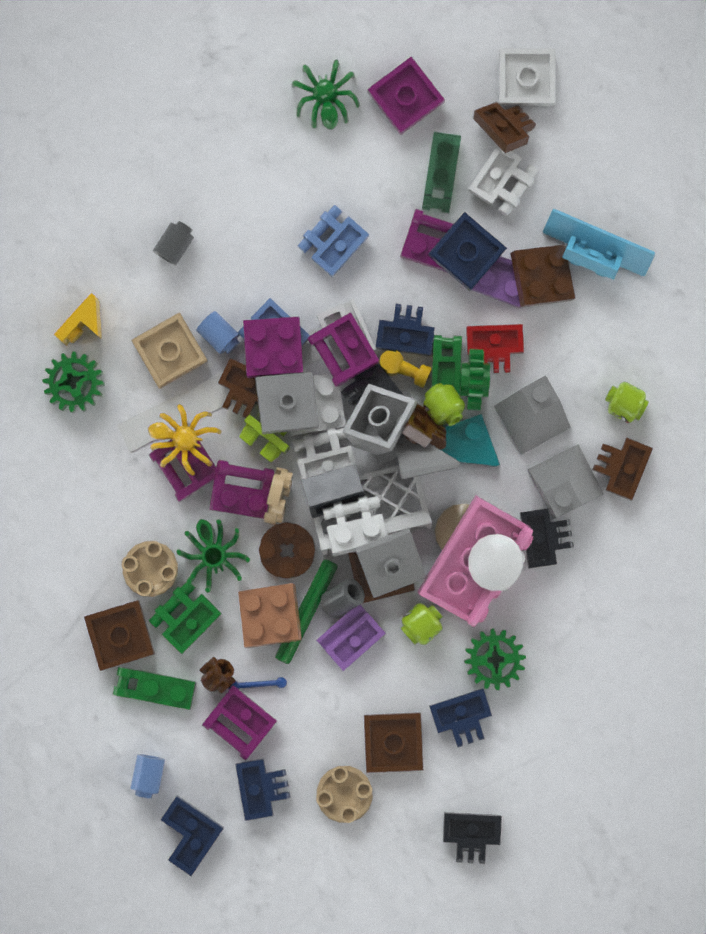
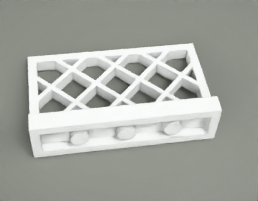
[314,465,432,556]

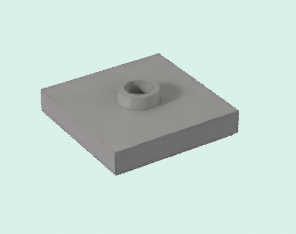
[255,372,319,434]
[355,528,427,598]

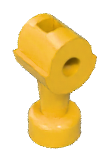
[379,350,432,388]

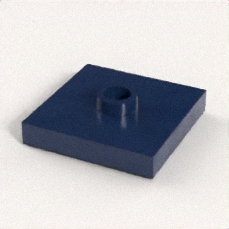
[428,212,507,291]

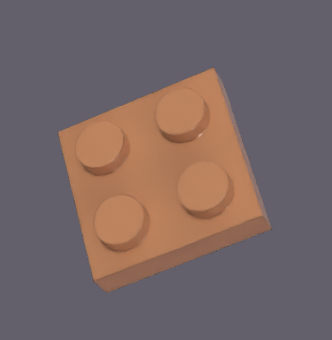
[238,583,302,648]

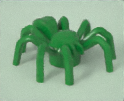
[291,59,360,130]
[176,519,250,593]

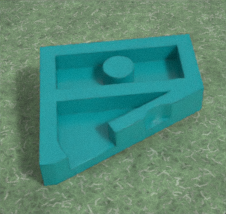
[439,414,500,467]

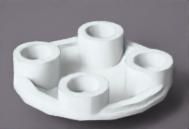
[468,534,525,591]

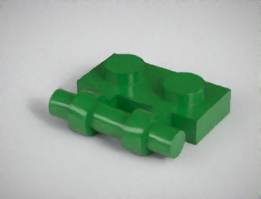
[148,582,222,654]

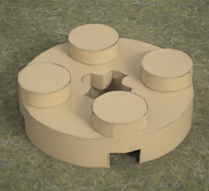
[264,467,293,525]

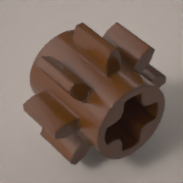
[199,657,236,694]

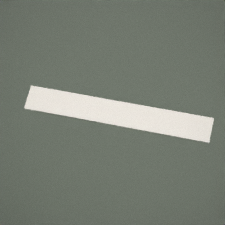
[117,328,321,452]

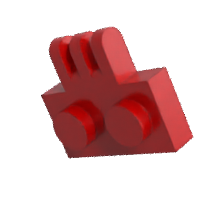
[466,324,524,373]

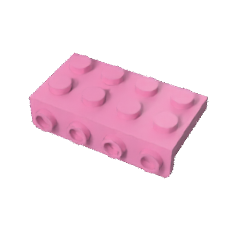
[417,495,533,627]

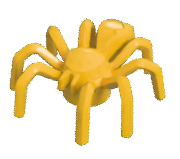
[147,404,222,476]

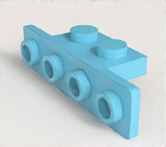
[543,209,655,280]

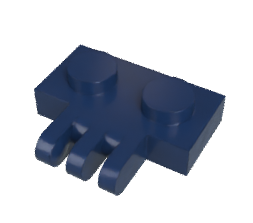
[375,303,435,357]
[429,688,492,748]
[235,758,291,821]

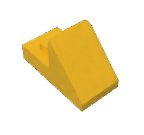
[54,293,102,346]

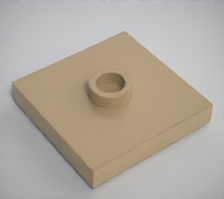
[131,312,208,389]

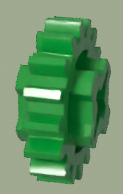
[460,349,490,411]
[42,351,105,413]
[464,628,526,691]

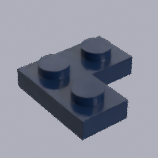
[161,795,224,876]

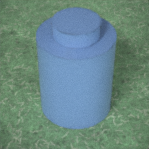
[196,311,240,354]
[130,754,165,798]

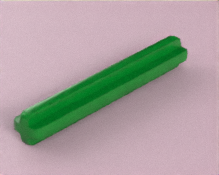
[275,559,338,664]

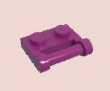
[400,209,453,273]
[307,312,379,387]
[149,439,216,502]
[209,460,274,519]
[202,685,278,761]

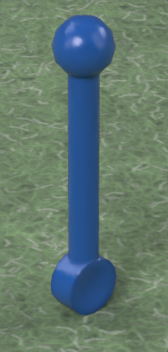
[228,677,287,690]

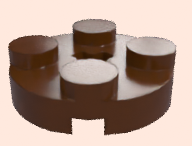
[259,522,315,579]

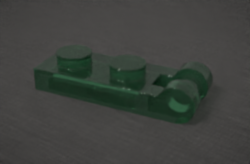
[422,132,461,214]

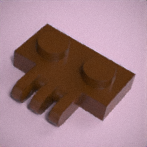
[473,102,536,153]
[218,358,258,418]
[402,403,446,449]
[592,438,653,501]

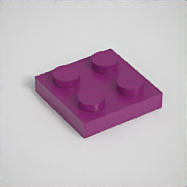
[367,56,445,135]
[243,316,303,378]

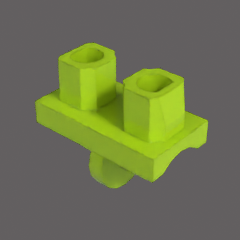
[239,414,290,463]

